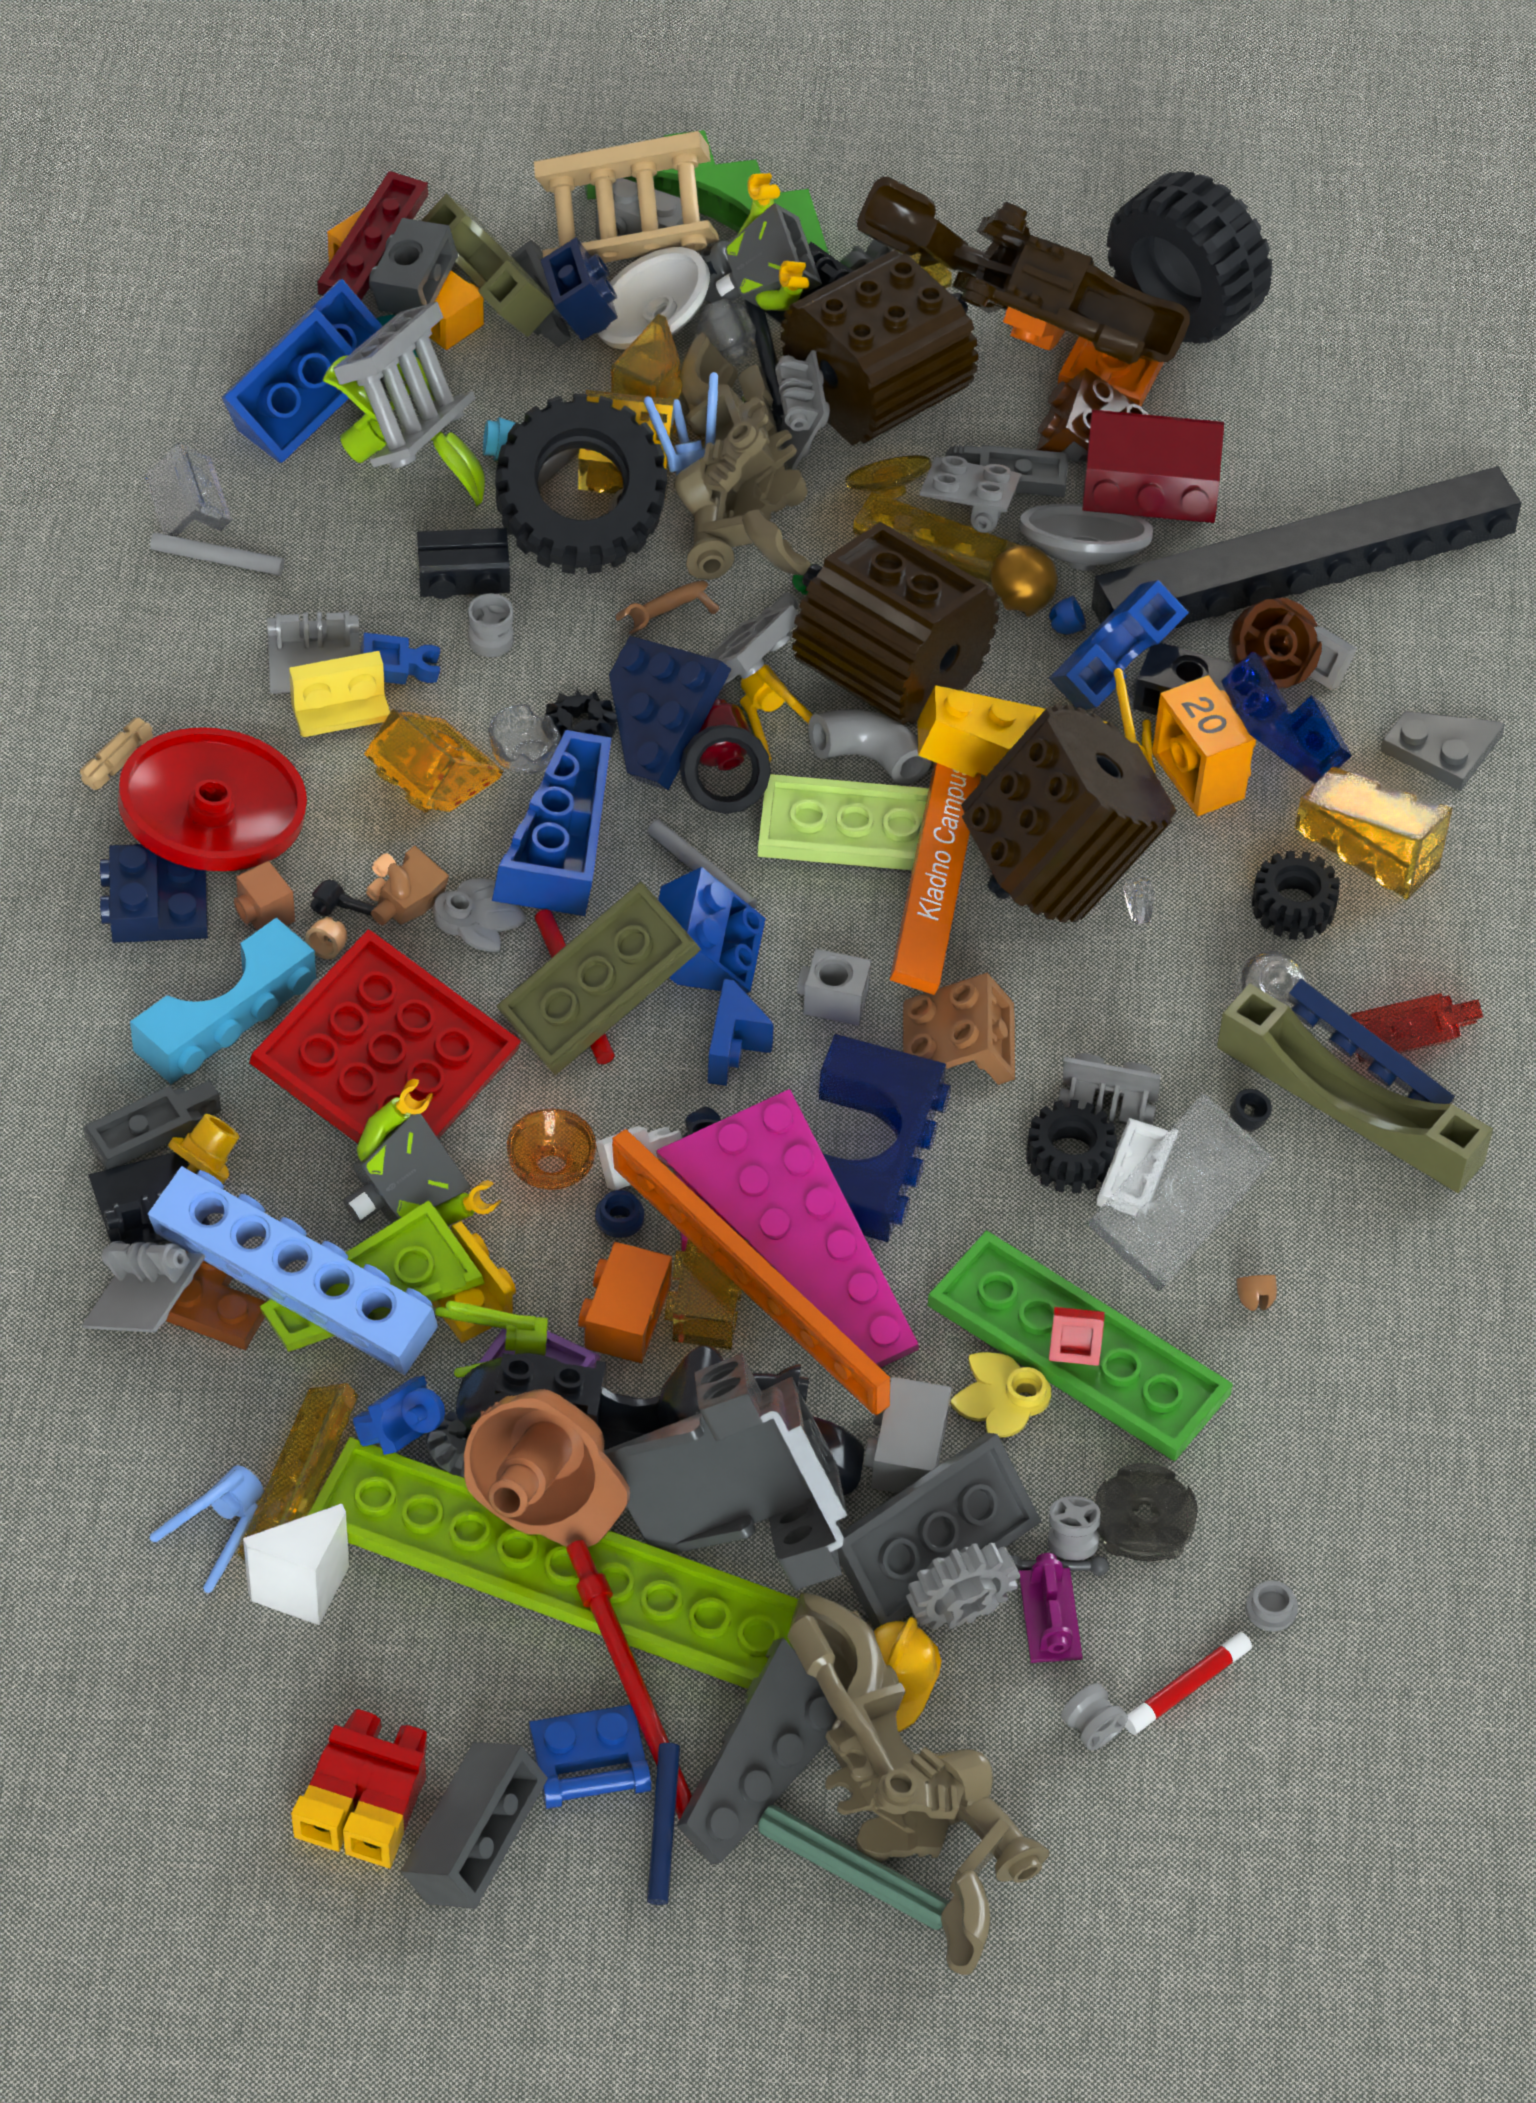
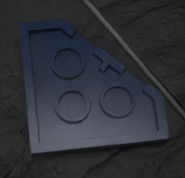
[609,636,732,790]

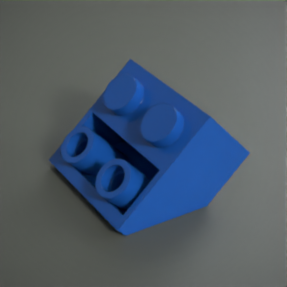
[658,867,766,993]

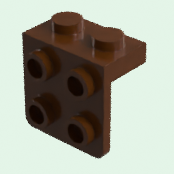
[1036,368,1149,453]

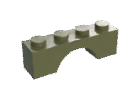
[421,193,556,337]

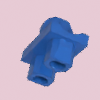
[353,1375,445,1455]

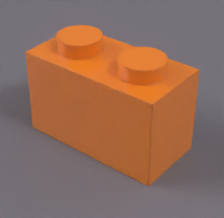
[578,1242,672,1364]

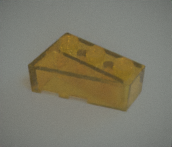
[1295,767,1453,900]

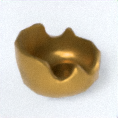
[990,545,1058,617]

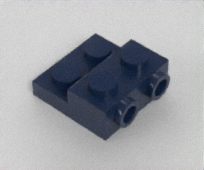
[100,844,208,943]

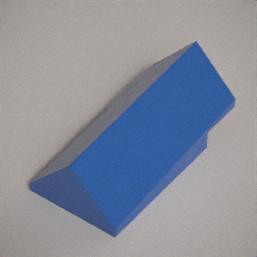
[222,279,383,463]

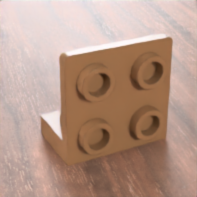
[903,972,1015,1085]

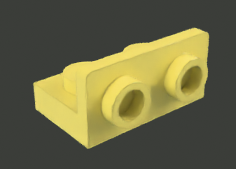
[289,651,390,737]

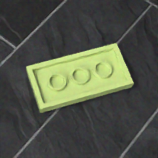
[758,774,929,871]

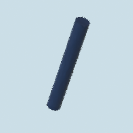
[647,1743,680,1905]

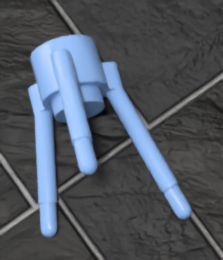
[644,372,718,476]
[149,1465,264,1593]

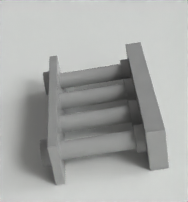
[333,301,476,469]

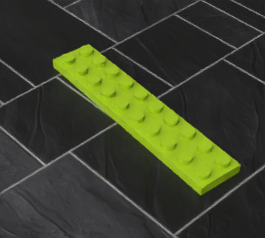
[307,1437,799,1689]

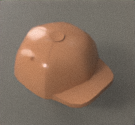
[464,1389,630,1547]

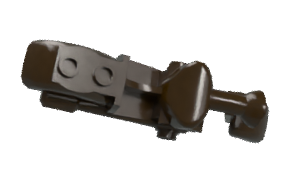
[857,177,1190,364]

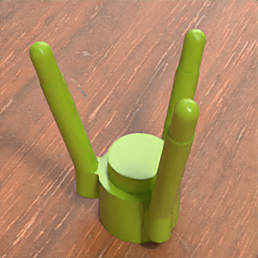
[435,1301,548,1378]

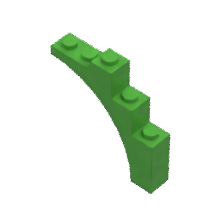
[584,130,829,254]

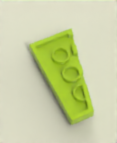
[260,1200,485,1352]

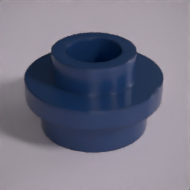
[595,1190,645,1238]

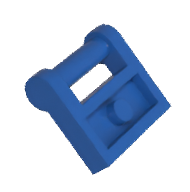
[529,1704,652,1809]

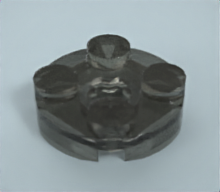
[1095,1463,1198,1561]

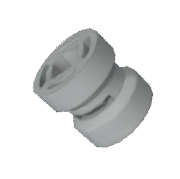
[468,593,514,658]

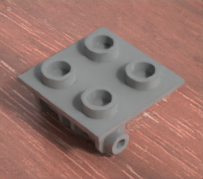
[775,350,830,470]
[919,456,1022,533]
[267,610,360,694]
[1058,1053,1161,1125]
[82,1241,205,1333]

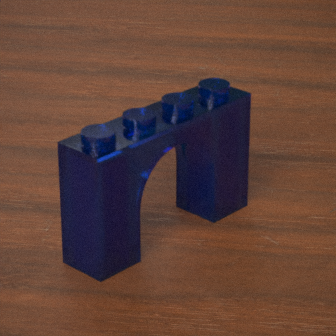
[819,1034,951,1242]

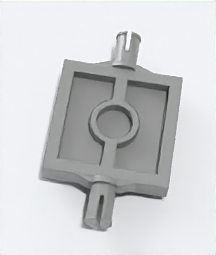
[706,592,799,686]

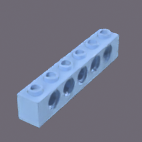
[148,1166,438,1375]

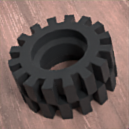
[1252,851,1340,940]
[1026,1099,1117,1193]

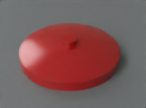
[118,727,307,871]

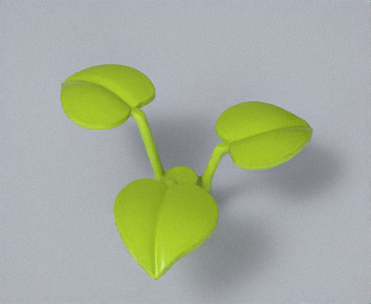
[323,355,485,507]

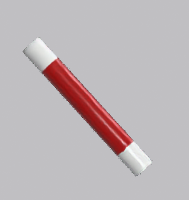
[1125,1632,1252,1735]

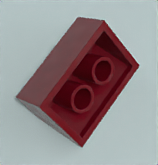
[1082,409,1224,523]

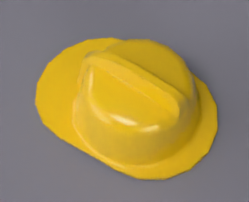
[874,1617,942,1732]

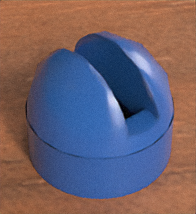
[1049,596,1086,635]

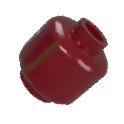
[699,699,752,771]

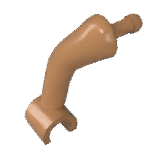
[615,580,720,635]

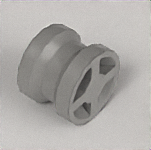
[1048,1496,1101,1561]
[1061,1683,1128,1750]

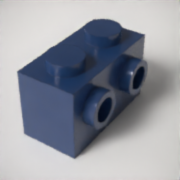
[541,237,618,341]

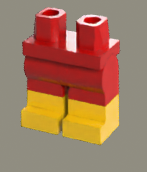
[291,1709,428,1869]

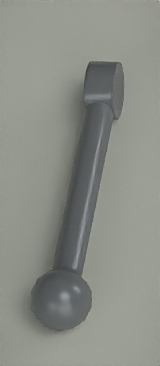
[1011,1555,1109,1576]

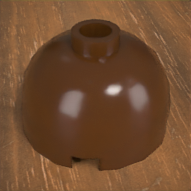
[1228,598,1322,689]

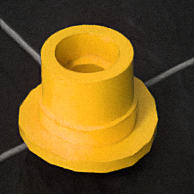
[168,1114,240,1184]

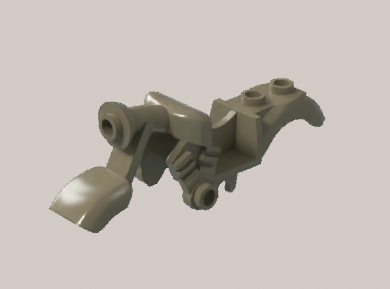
[674,332,811,580]
[787,1592,1049,1975]

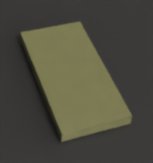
[496,881,701,1076]

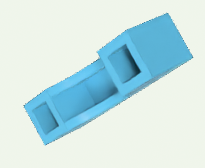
[130,918,316,1084]

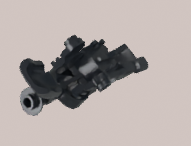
[456,1345,864,1496]

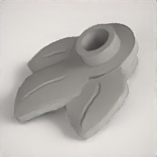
[433,878,527,952]

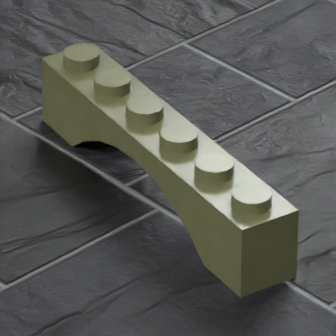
[1217,983,1493,1194]

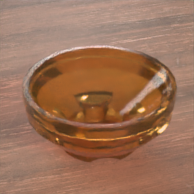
[507,1108,596,1190]

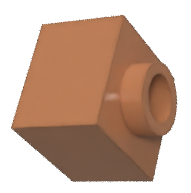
[234,861,295,931]

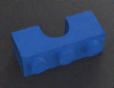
[1049,580,1189,710]

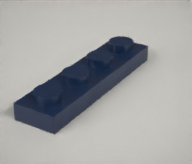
[1288,978,1455,1104]

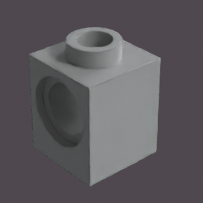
[797,949,872,1026]

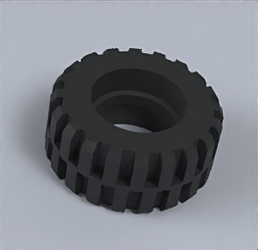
[1107,171,1273,343]
[495,394,667,574]

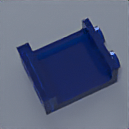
[1221,652,1352,787]

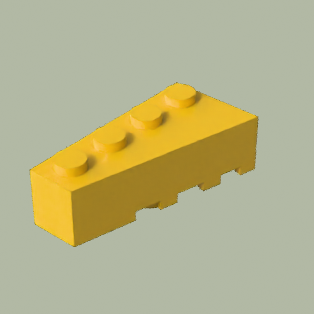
[917,685,1107,777]

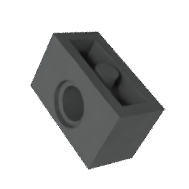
[369,218,458,314]

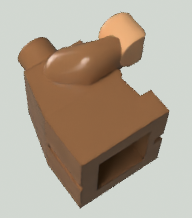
[366,845,449,925]

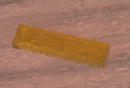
[853,492,1019,583]
[237,1383,359,1561]

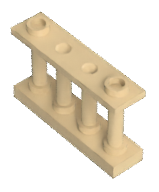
[534,131,719,263]

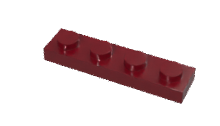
[317,171,428,300]

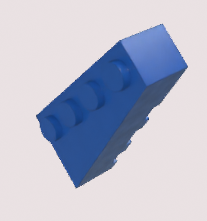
[492,730,611,916]

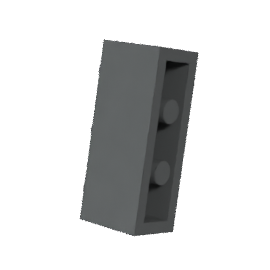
[400,1742,548,1909]

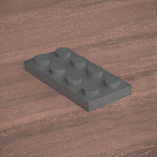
[837,1433,1042,1630]

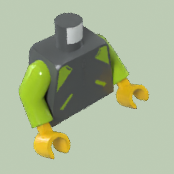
[716,173,822,311]
[343,1079,501,1226]

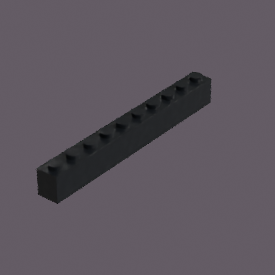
[1091,466,1522,628]

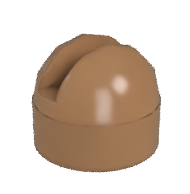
[1236,1275,1277,1311]

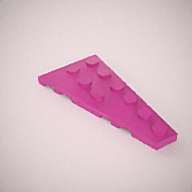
[656,1089,919,1368]

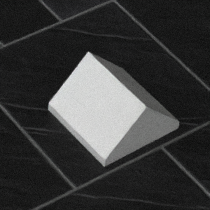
[243,1504,349,1625]

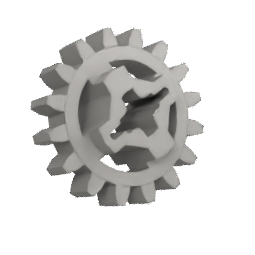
[906,1543,1020,1630]

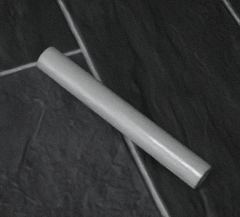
[150,532,284,576]
[647,819,758,909]

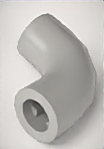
[808,709,932,785]

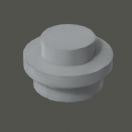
[1246,1580,1298,1631]

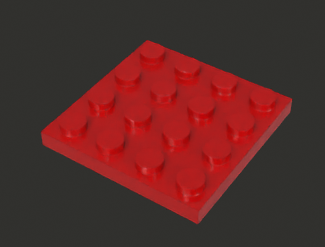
[249,929,521,1144]

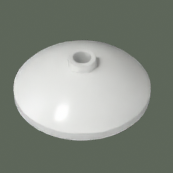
[597,247,710,350]

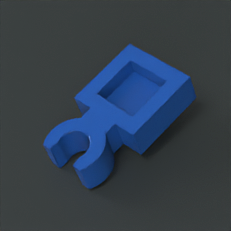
[361,632,440,685]

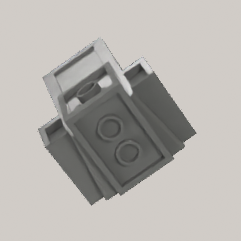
[604,1353,847,1590]

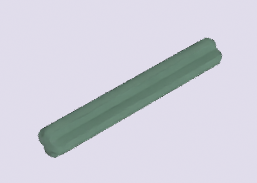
[758,1805,950,1930]

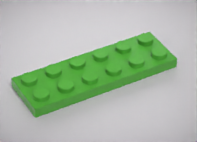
[927,1230,1233,1462]

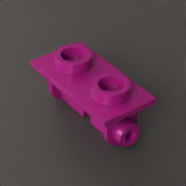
[1019,1553,1083,1663]

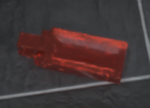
[1350,993,1484,1063]

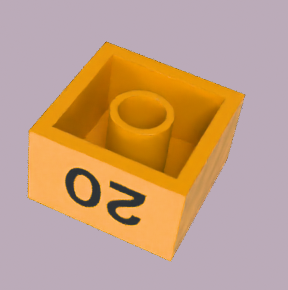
[1152,675,1256,817]

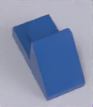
[708,979,774,1086]

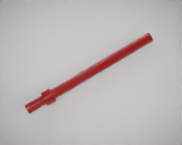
[566,1540,692,1820]

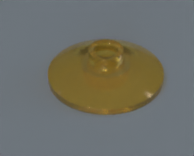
[845,455,932,499]

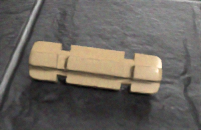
[80,717,153,790]

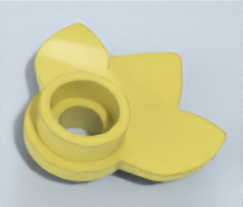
[951,1352,1051,1438]

